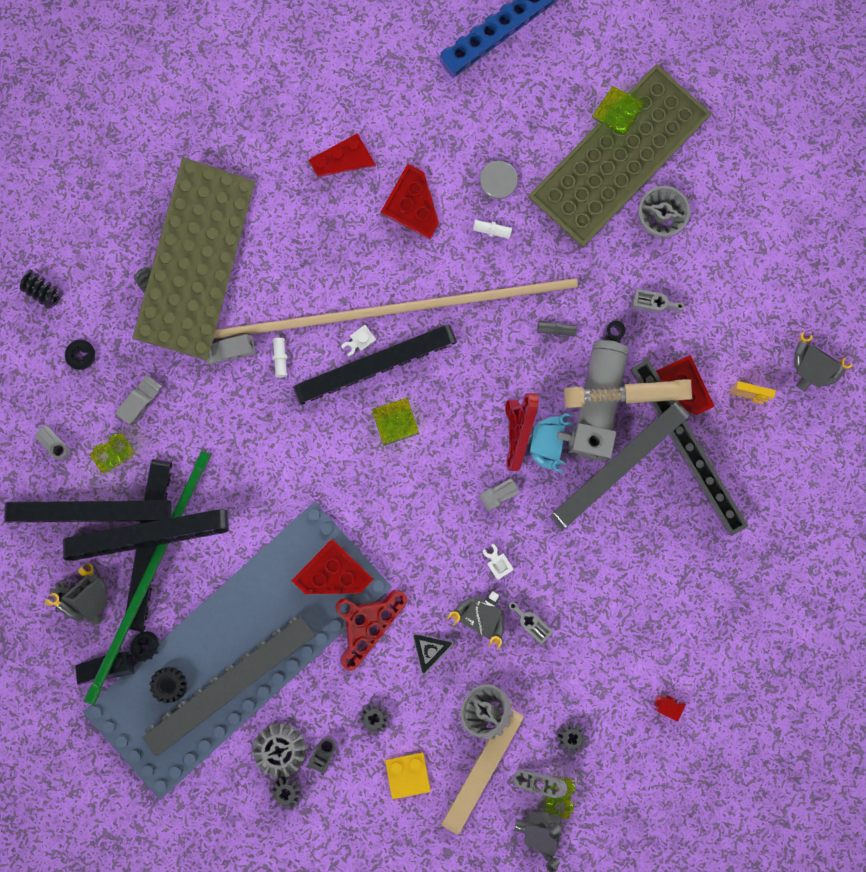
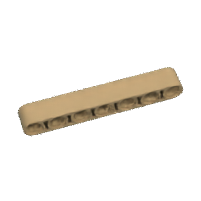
[441,708,524,835]

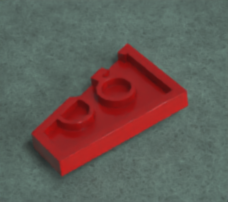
[308,133,376,177]

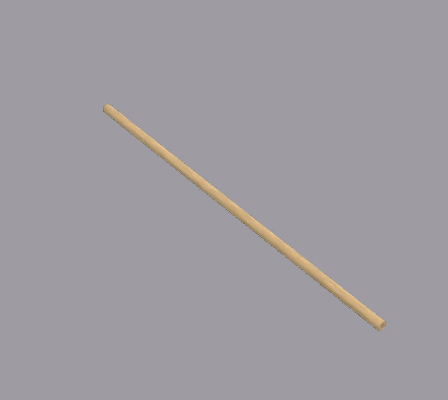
[213,278,578,340]

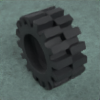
[149,667,187,703]

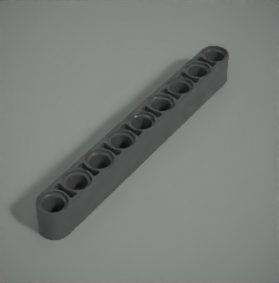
[549,401,690,531]

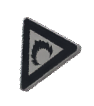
[413,634,453,674]

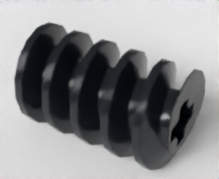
[20,269,63,309]

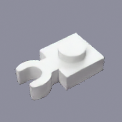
[341,325,377,357]
[483,544,514,580]

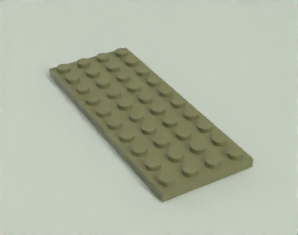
[528,64,711,248]
[132,157,255,361]

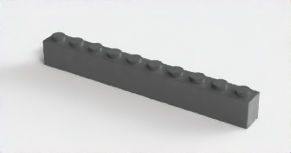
[630,359,748,536]
[142,616,316,756]

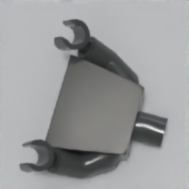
[514,811,562,872]

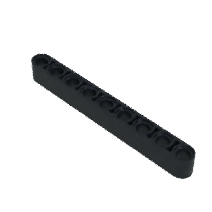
[293,324,457,405]
[125,459,172,632]
[4,500,172,523]
[63,509,229,561]

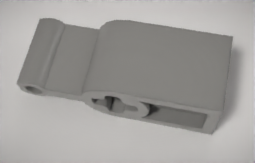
[631,289,684,313]
[206,334,256,365]
[115,375,163,426]
[508,602,553,645]

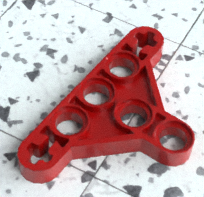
[505,393,539,471]
[335,590,407,671]

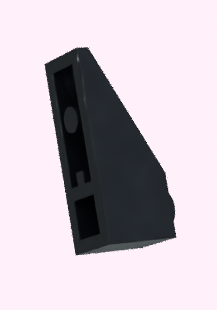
[75,651,134,685]

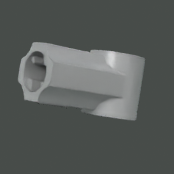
[35,425,71,461]
[478,478,520,512]

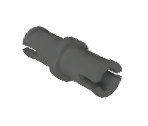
[537,321,577,337]

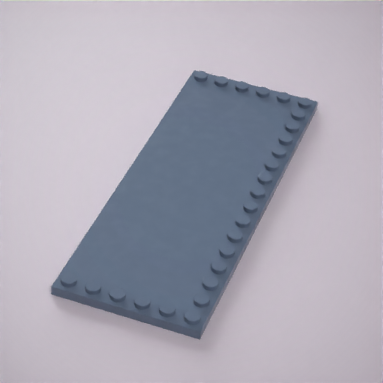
[83,502,392,800]

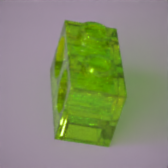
[89,433,137,474]
[545,775,575,819]

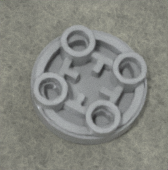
[480,161,518,199]

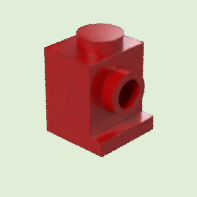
[653,695,686,722]

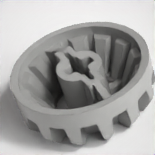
[637,186,690,239]
[461,684,514,740]
[252,723,306,778]

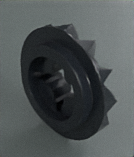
[65,340,96,370]
[130,631,160,662]

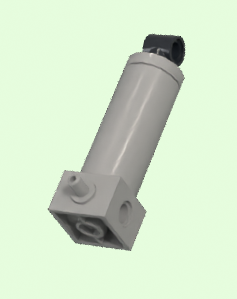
[557,321,629,462]

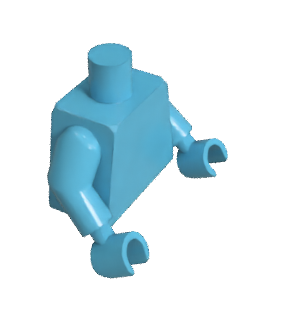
[527,413,573,474]

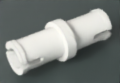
[473,219,512,239]
[272,338,288,378]

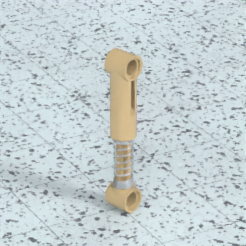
[564,380,692,408]

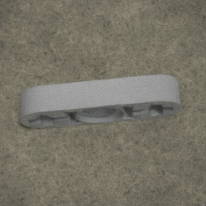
[513,770,567,798]

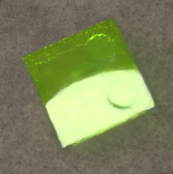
[592,85,645,136]
[371,397,420,446]

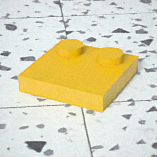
[729,381,776,405]
[385,752,431,799]

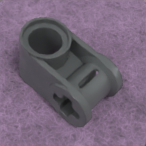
[306,736,337,776]

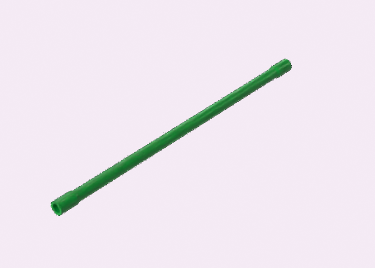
[83,451,211,706]

